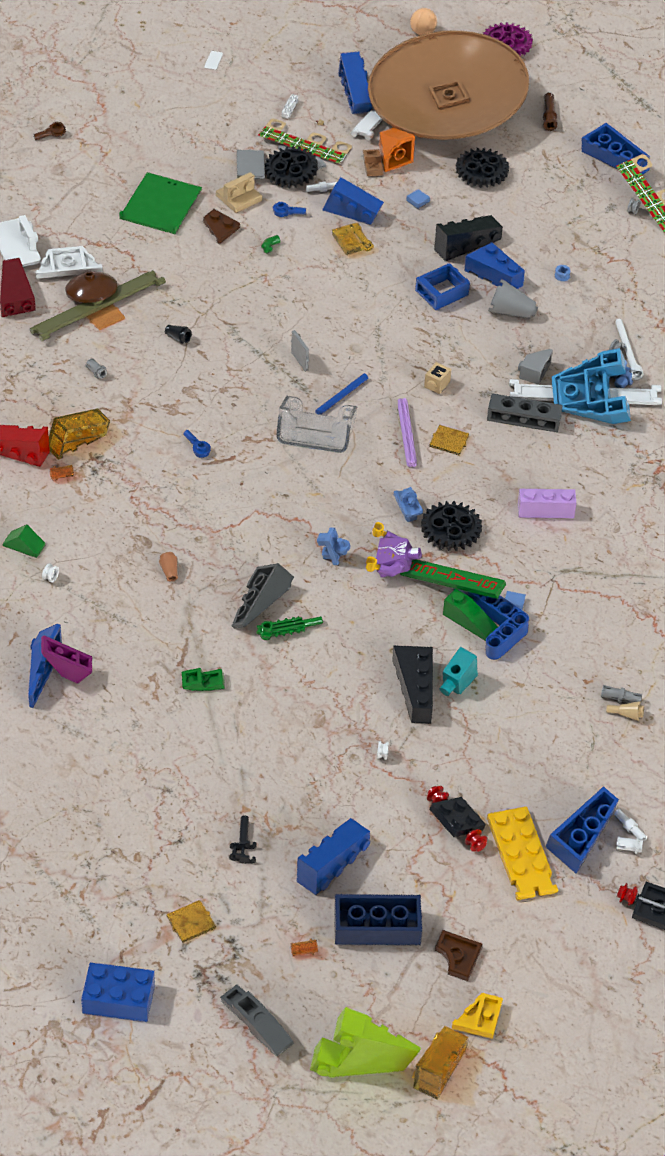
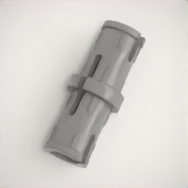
[601,685,642,704]

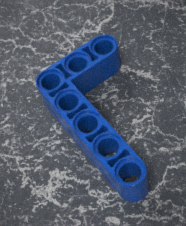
[453,588,529,660]

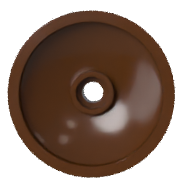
[65,271,117,303]

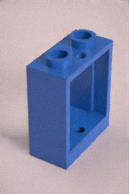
[415,263,470,310]

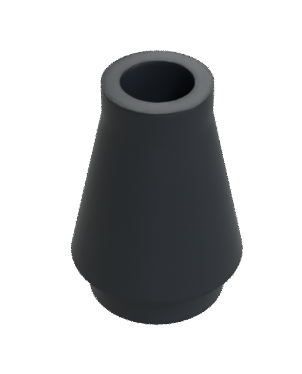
[165,324,192,343]

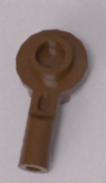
[33,122,66,140]

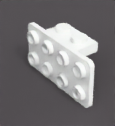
[0,215,41,267]

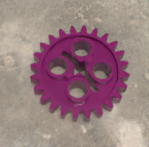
[483,22,533,57]

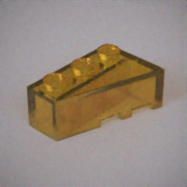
[49,408,110,460]

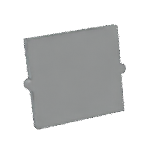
[291,330,309,371]

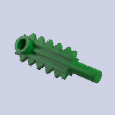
[256,616,323,640]

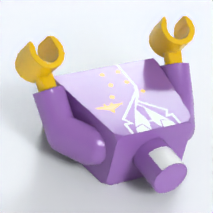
[366,522,422,577]

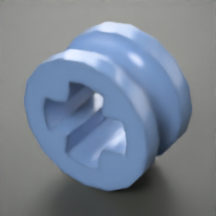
[555,265,571,281]

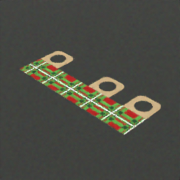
[258,119,352,164]
[616,154,665,233]

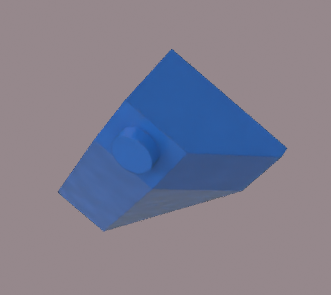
[28,624,62,708]

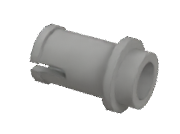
[85,358,107,379]

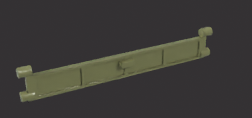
[30,270,166,341]

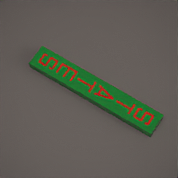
[400,559,506,599]

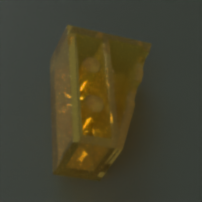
[412,1026,469,1100]

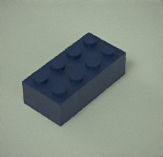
[334,894,422,945]

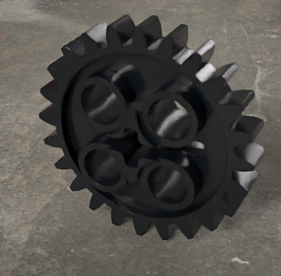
[264,146,318,188]
[456,148,509,188]
[421,501,482,551]

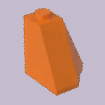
[379,128,415,172]

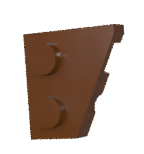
[203,209,240,244]

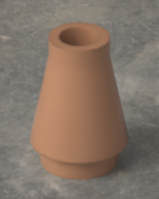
[159,552,178,582]

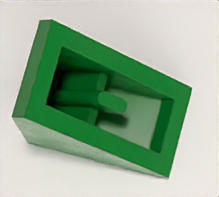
[3,524,45,558]

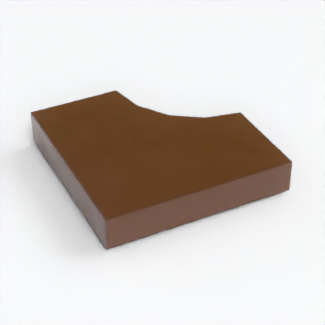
[435,930,483,982]

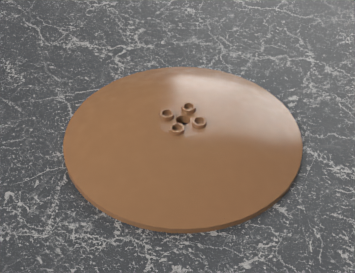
[368,30,529,140]

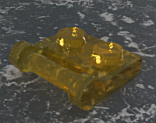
[332,223,374,255]

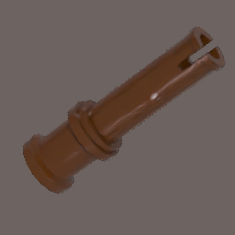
[543,92,558,131]

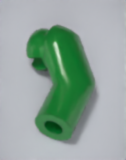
[261,235,280,254]

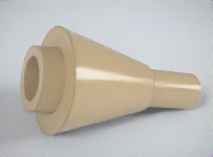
[606,701,644,721]

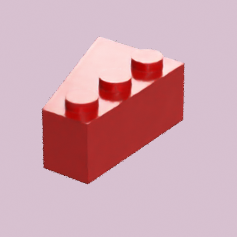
[0,425,50,467]

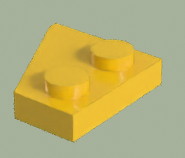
[452,993,503,1039]

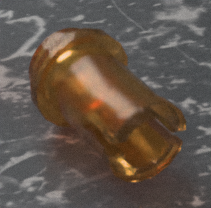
[50,465,74,481]
[290,938,318,957]

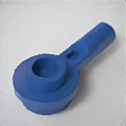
[273,202,306,217]
[183,430,211,458]

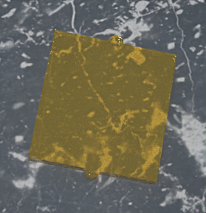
[429,425,469,456]
[166,900,216,943]

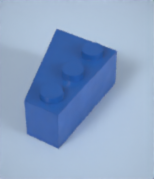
[323,177,384,225]
[464,243,525,289]

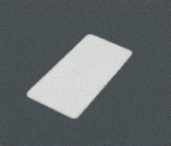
[204,51,223,70]

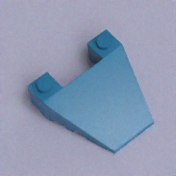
[552,348,631,424]

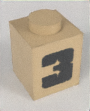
[424,362,451,394]

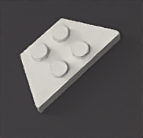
[36,246,103,279]

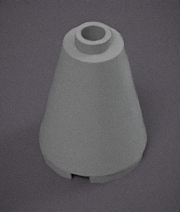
[488,279,538,319]

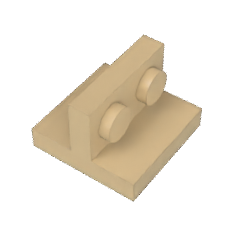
[216,172,262,213]

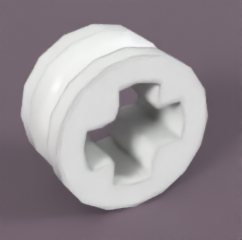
[42,563,59,583]
[377,741,389,760]

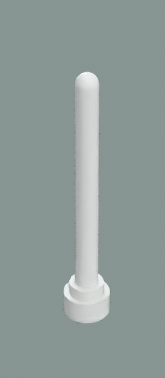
[615,319,644,380]

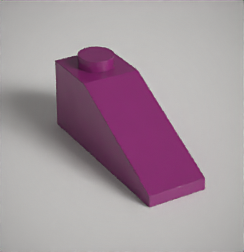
[41,635,92,684]

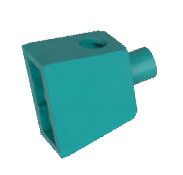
[439,647,478,696]

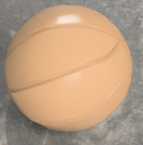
[410,8,437,35]

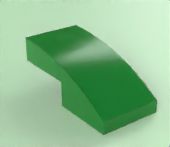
[182,668,225,691]

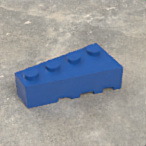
[338,51,372,114]
[582,123,650,175]
[545,786,619,874]
[297,818,370,895]

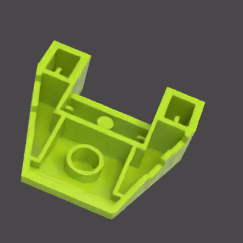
[310,1007,421,1077]

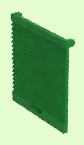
[119,172,202,234]

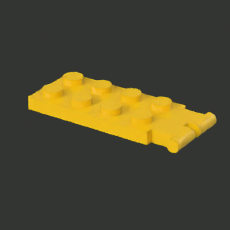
[487,806,558,901]

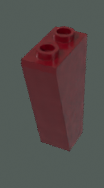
[0,258,36,317]

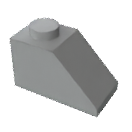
[518,349,553,385]

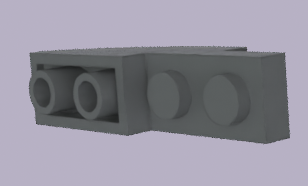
[220,984,294,1057]

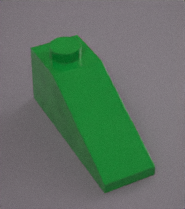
[443,589,498,641]

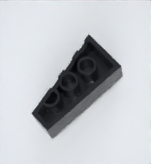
[434,215,503,261]

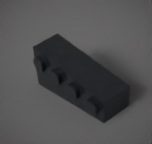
[392,645,433,724]

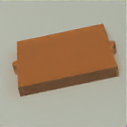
[86,304,125,331]

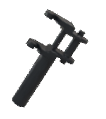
[229,815,257,864]

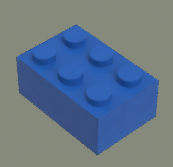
[81,962,155,1022]

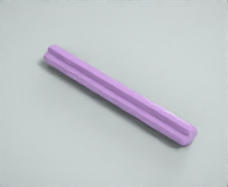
[398,398,417,467]

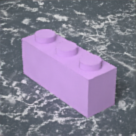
[518,489,576,518]

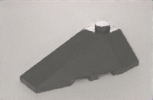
[232,563,294,629]

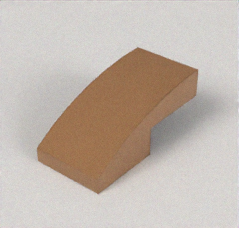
[363,149,383,176]

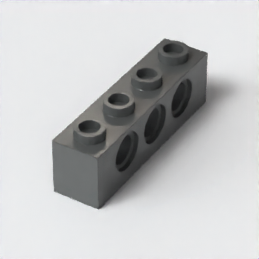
[487,393,563,433]

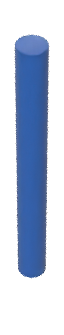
[315,373,368,416]

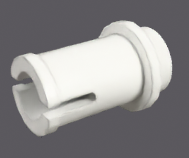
[616,836,643,854]

